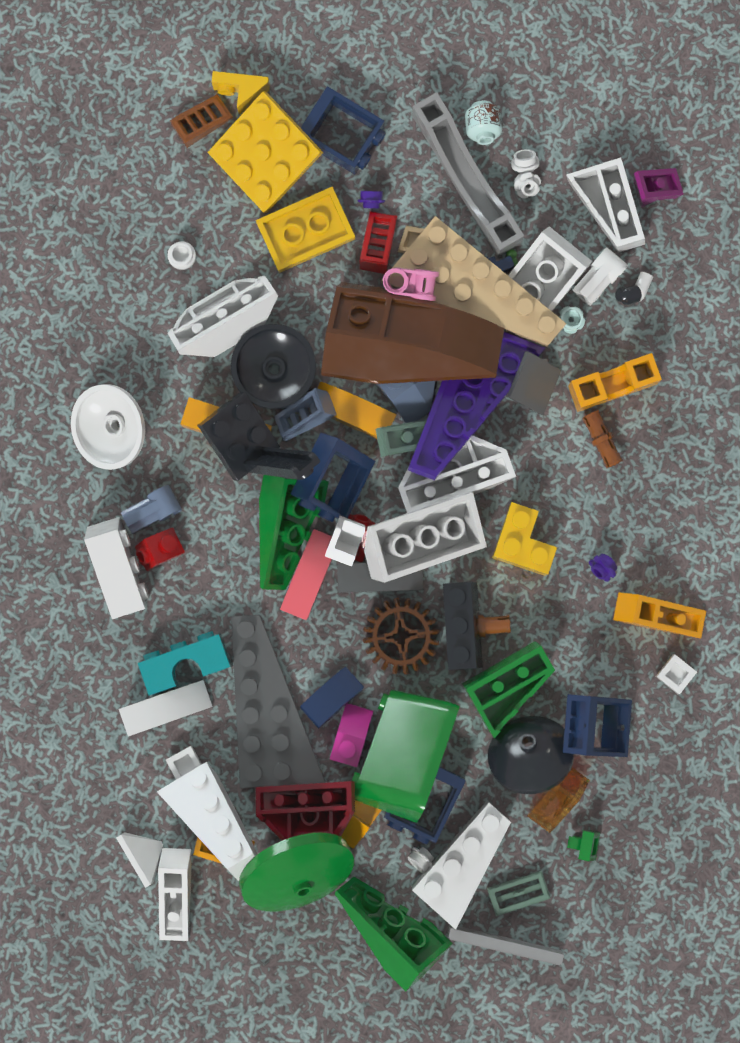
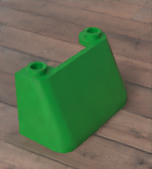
[352,690,460,823]

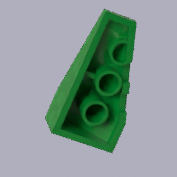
[334,877,453,992]

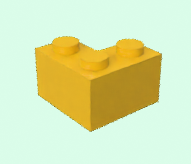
[492,502,557,576]

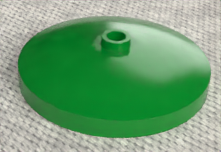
[239,833,354,912]

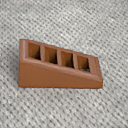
[170,94,233,148]

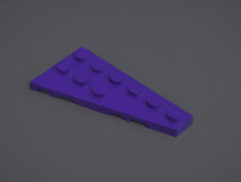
[408,332,545,481]

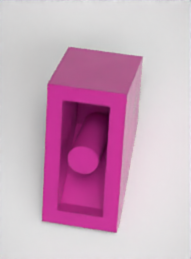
[330,703,373,767]

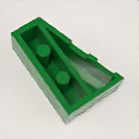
[462,641,555,738]

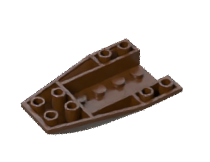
[321,282,504,384]

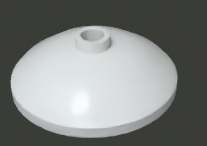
[71,384,145,470]

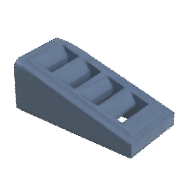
[274,388,336,441]

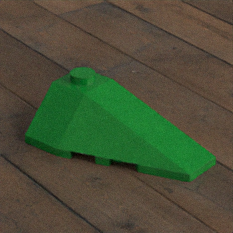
[259,475,329,590]

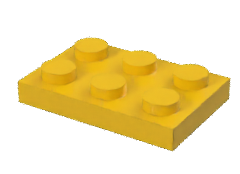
[256,187,355,273]

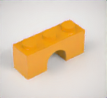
[568,353,662,412]

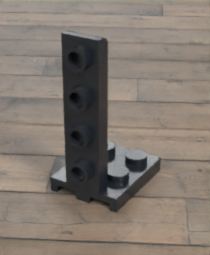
[197,392,321,481]

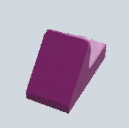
[633,168,684,207]

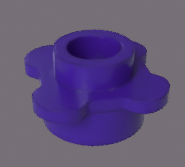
[589,553,617,582]

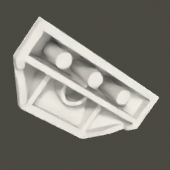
[167,276,278,357]
[398,436,516,513]

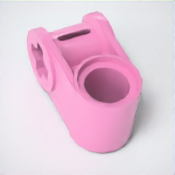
[383,267,440,301]

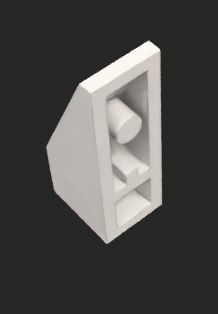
[158,848,191,941]

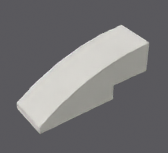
[119,680,213,736]

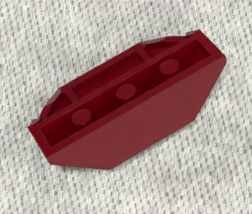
[256,781,355,840]

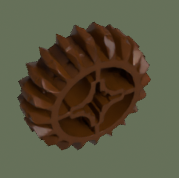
[363,598,440,675]

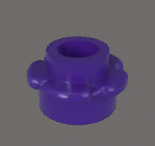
[358,191,385,208]

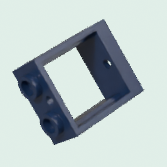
[301,86,386,175]
[291,433,376,522]
[563,694,632,757]
[384,766,466,845]

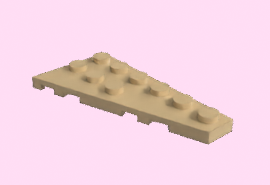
[381,216,566,347]

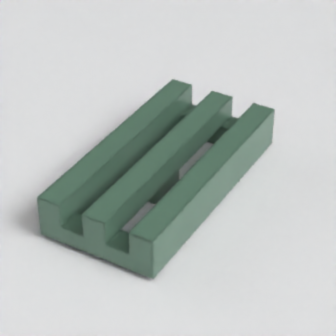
[487,870,551,916]

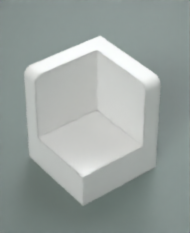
[325,516,366,566]

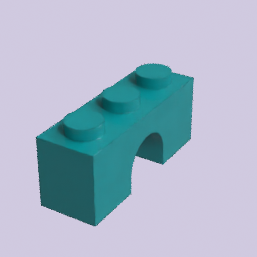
[138,631,232,696]

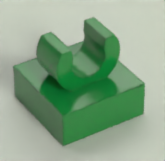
[567,830,601,862]

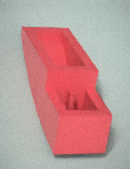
[280,529,332,620]

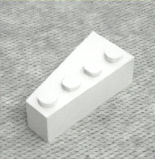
[157,762,258,881]
[411,800,511,929]

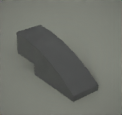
[337,563,424,593]

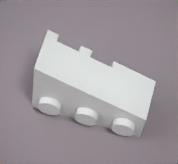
[566,158,645,253]
[84,517,149,619]

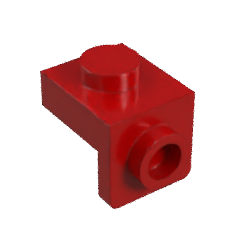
[135,527,185,571]

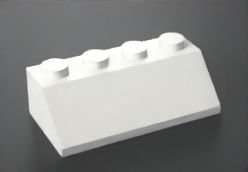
[364,492,487,583]

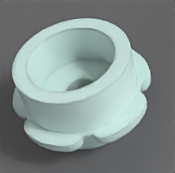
[559,306,585,334]

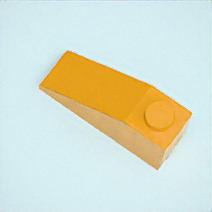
[613,592,706,639]

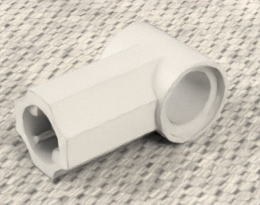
[572,247,628,306]

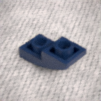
[300,666,364,729]

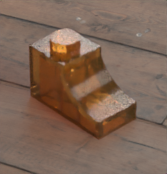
[527,767,590,833]

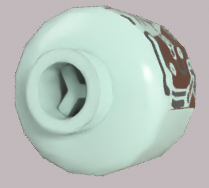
[465,100,502,145]

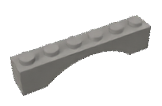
[412,92,524,257]

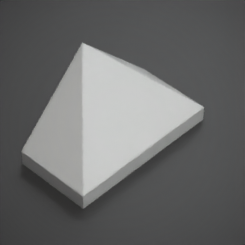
[116,832,163,888]

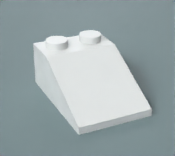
[508,226,593,311]

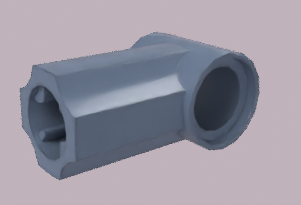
[121,485,182,534]

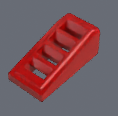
[359,211,397,274]

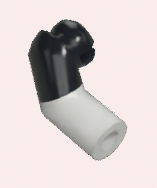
[615,272,653,305]

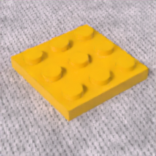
[207,91,323,213]

